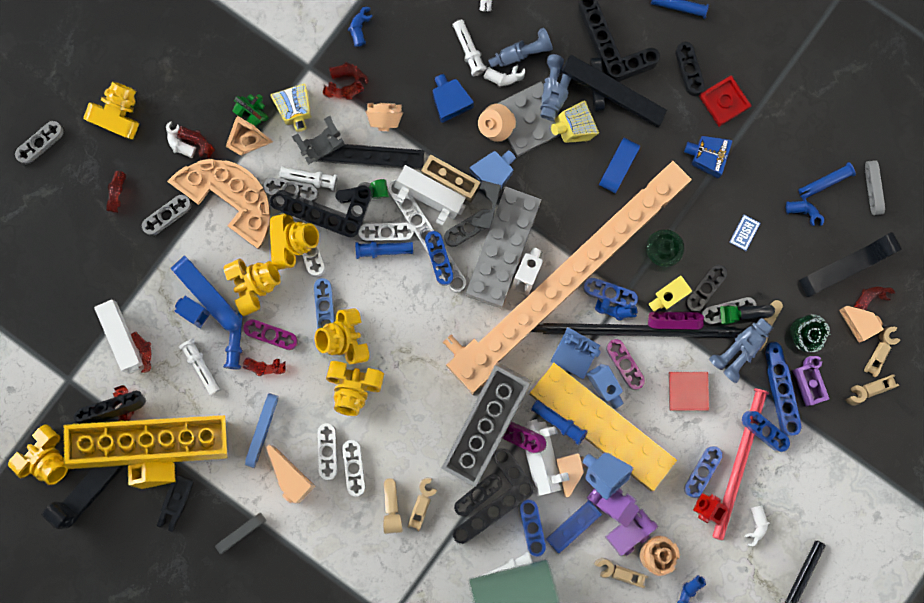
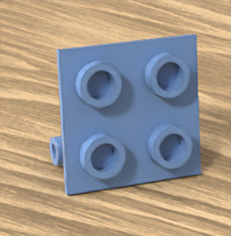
[550,327,601,379]

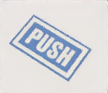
[730,215,760,251]

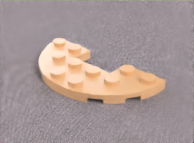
[168,159,270,250]

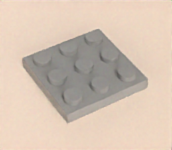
[497,82,561,157]

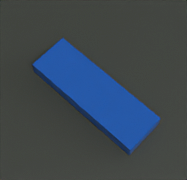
[546,500,602,554]

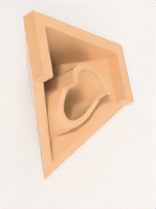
[226,116,273,156]

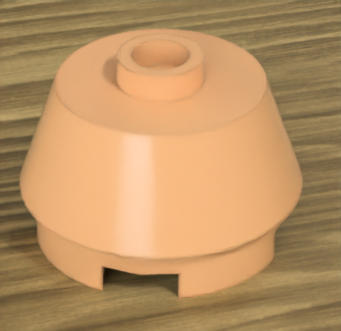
[366,103,403,131]
[478,104,516,142]
[640,536,680,576]

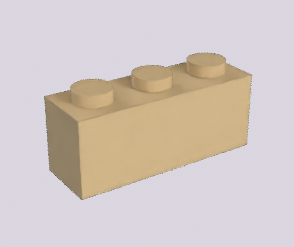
[421,155,481,203]

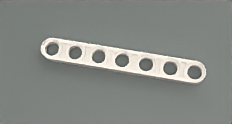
[388,180,466,293]

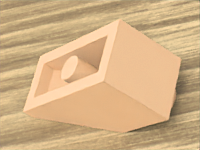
[839,306,884,343]
[556,453,586,497]

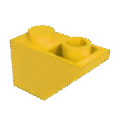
[128,462,175,489]

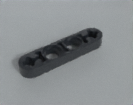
[74,391,146,424]

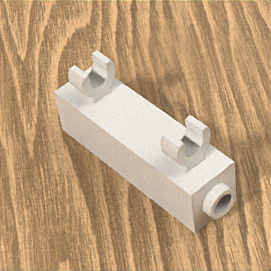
[394,165,466,225]
[94,299,143,374]
[521,419,569,496]

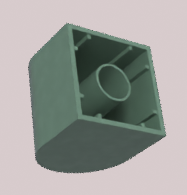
[469,559,559,603]

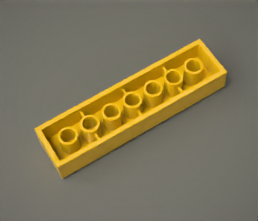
[529,363,677,491]
[64,415,228,469]

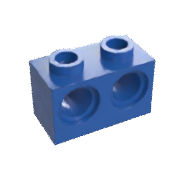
[174,295,210,329]

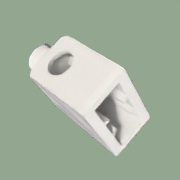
[511,248,543,296]

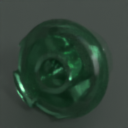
[646,229,684,267]
[790,314,830,352]

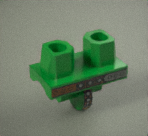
[232,94,269,127]

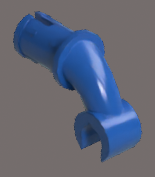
[348,7,372,47]
[786,199,824,226]
[595,298,638,321]
[677,575,706,603]

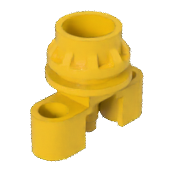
[83,82,139,139]
[270,213,319,270]
[223,258,281,316]
[315,308,369,364]
[326,361,384,416]
[8,424,68,485]

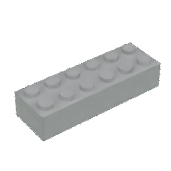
[466,186,541,309]
[441,363,532,487]

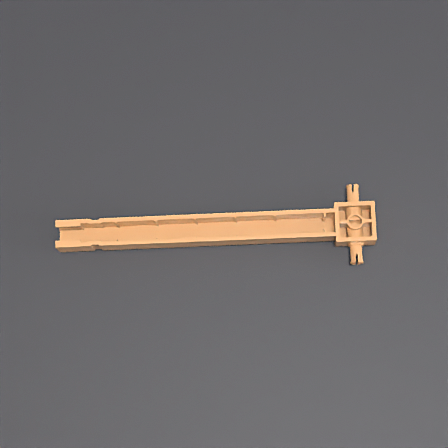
[443,161,692,395]

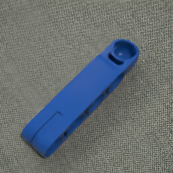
[170,255,241,332]
[765,342,802,436]

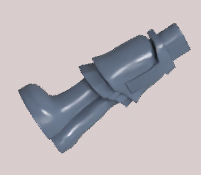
[488,28,553,67]
[540,54,571,121]
[709,318,773,383]

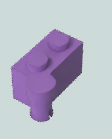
[792,356,829,407]
[586,488,640,528]
[605,509,658,556]

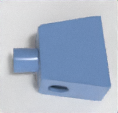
[470,150,516,190]
[586,364,624,409]
[582,453,633,500]

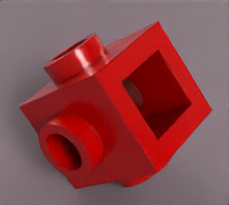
[693,493,729,526]

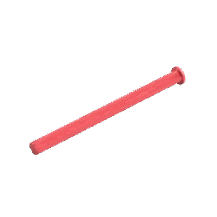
[712,388,769,540]

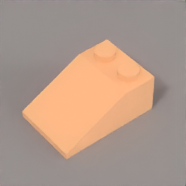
[266,445,315,503]

